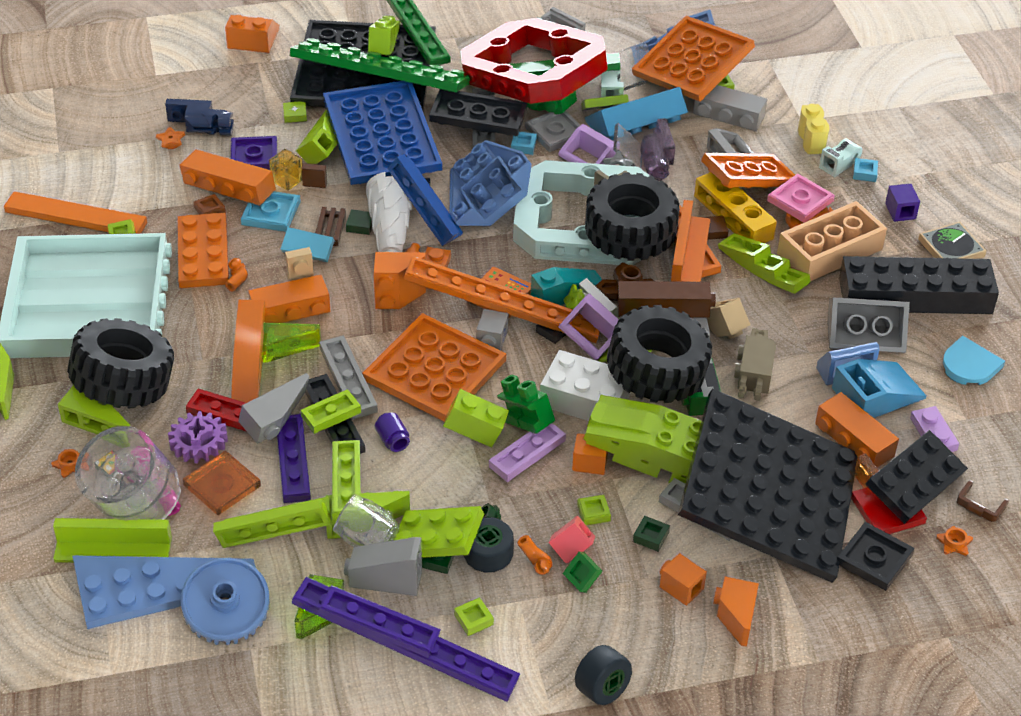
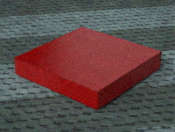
[851,487,927,534]

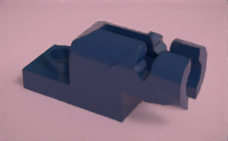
[165,98,234,136]

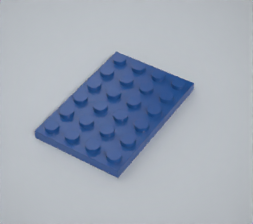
[323,81,443,185]

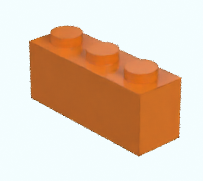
[248,274,331,327]
[815,392,899,471]

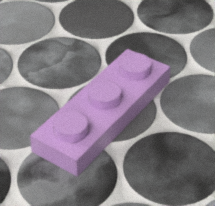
[489,423,566,482]

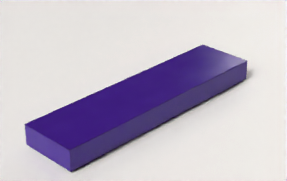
[277,414,311,504]
[318,585,441,658]

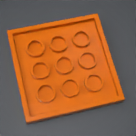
[631,16,755,102]
[362,313,506,422]

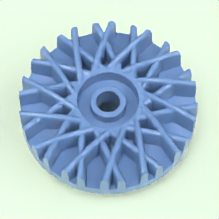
[181,558,270,645]

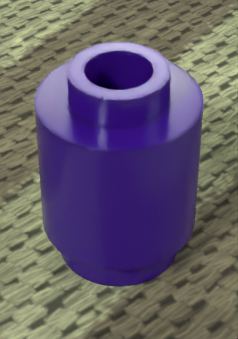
[374,413,410,452]

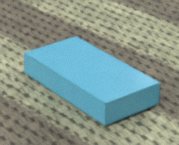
[281,227,335,262]

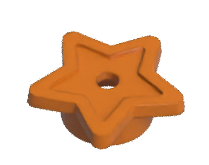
[156,127,186,149]
[51,449,86,478]
[936,526,973,556]

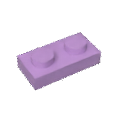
[910,406,959,452]

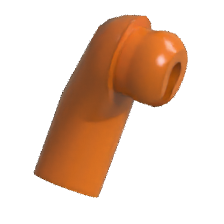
[225,258,248,292]
[517,535,552,575]

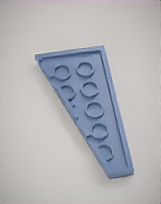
[73,556,256,629]

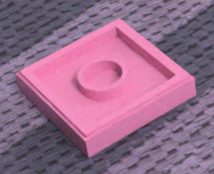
[767,174,835,223]

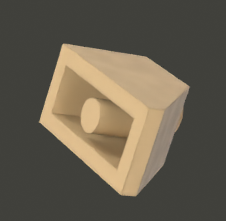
[707,297,751,339]

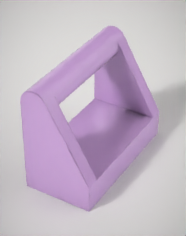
[558,124,618,164]
[558,293,619,361]

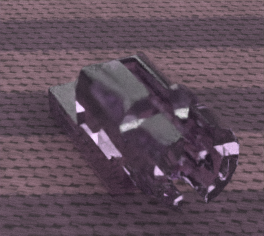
[640,118,675,181]

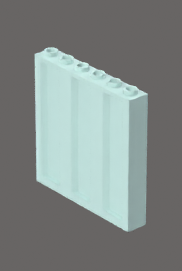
[0,233,172,358]

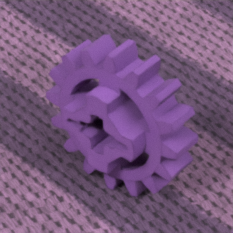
[168,411,228,463]

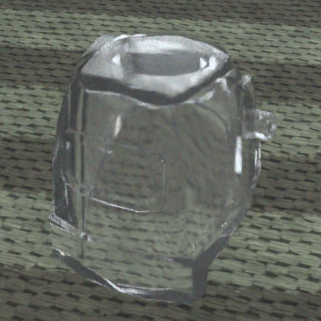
[333,494,400,547]

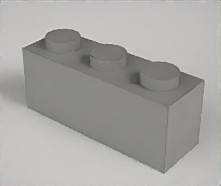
[693,85,767,131]

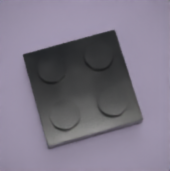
[837,522,915,591]

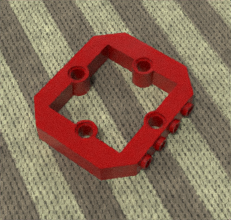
[461,18,608,104]

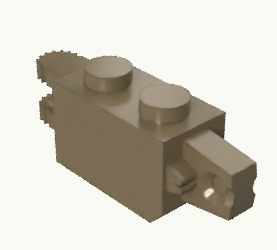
[734,328,776,401]

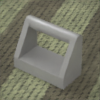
[707,128,754,154]

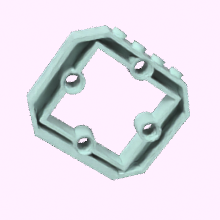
[513,160,649,265]

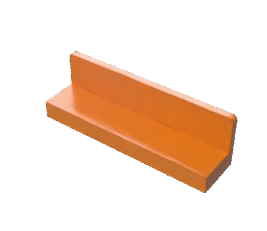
[671,200,710,282]

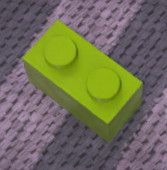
[443,389,509,448]

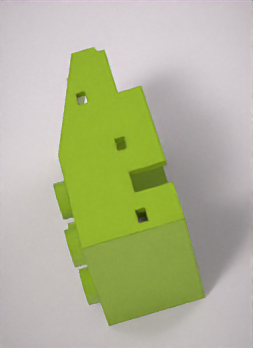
[584,395,701,484]

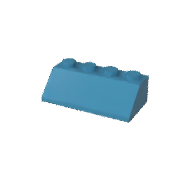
[584,87,688,141]

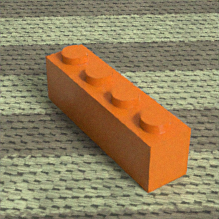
[179,149,276,206]

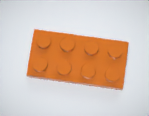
[701,153,795,188]
[178,213,229,288]

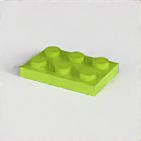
[393,506,484,557]

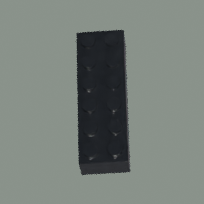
[839,256,999,314]

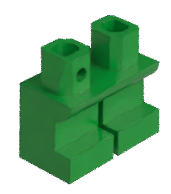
[497,374,556,434]

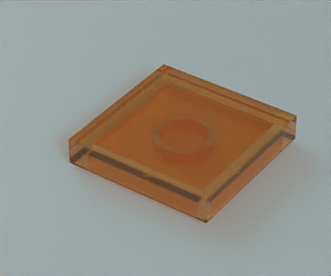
[182,450,261,515]

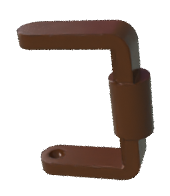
[957,480,1009,522]

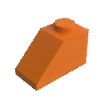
[713,576,759,647]

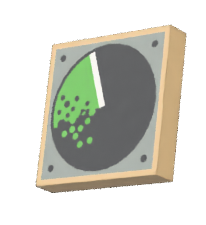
[918,221,986,259]

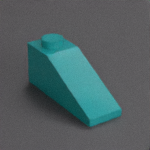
[531,267,602,305]

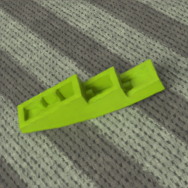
[718,233,811,294]

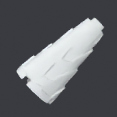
[366,172,412,252]

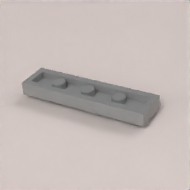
[319,335,378,419]

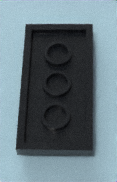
[429,89,528,136]
[865,430,968,524]

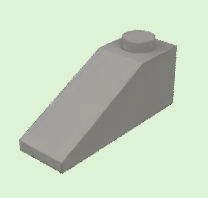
[238,373,310,444]

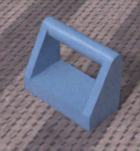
[816,342,879,386]

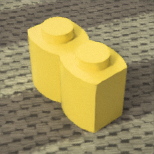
[798,104,829,154]

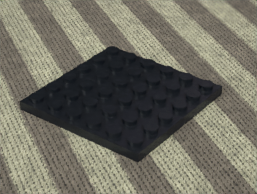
[290,20,436,111]
[678,388,858,583]

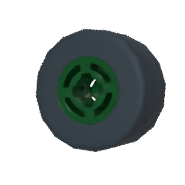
[464,518,514,573]
[574,645,632,705]

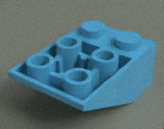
[832,359,927,418]

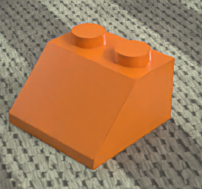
[225,15,280,53]
[374,252,426,309]

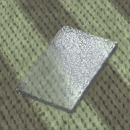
[615,42,649,91]

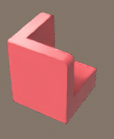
[548,515,595,563]

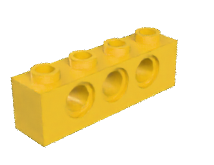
[694,172,777,243]

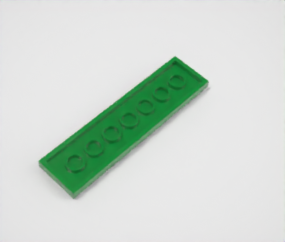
[290,39,471,92]

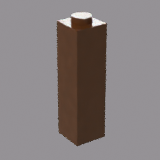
[618,281,716,318]

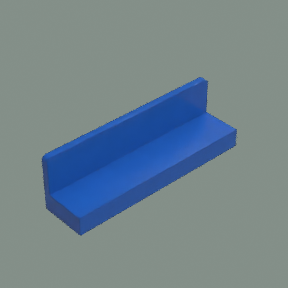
[387,154,463,246]

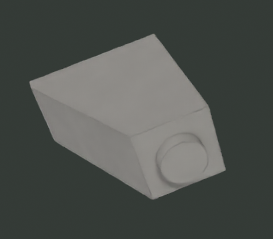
[344,537,422,596]

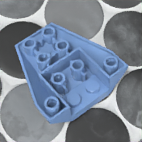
[449,140,532,226]

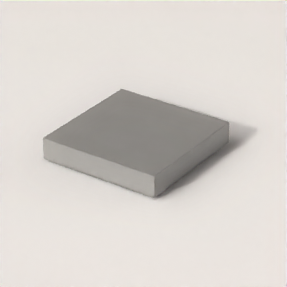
[525,111,581,152]

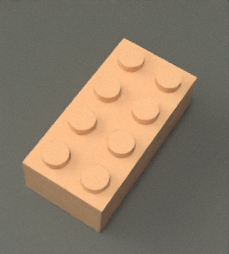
[777,201,887,281]

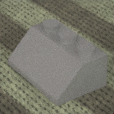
[827,297,910,353]

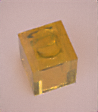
[269,149,303,191]

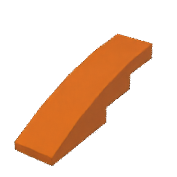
[231,299,265,403]

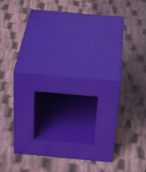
[885,183,920,222]

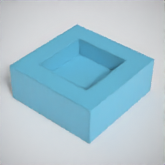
[511,132,537,155]
[853,158,878,182]

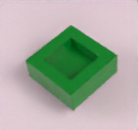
[562,551,603,593]

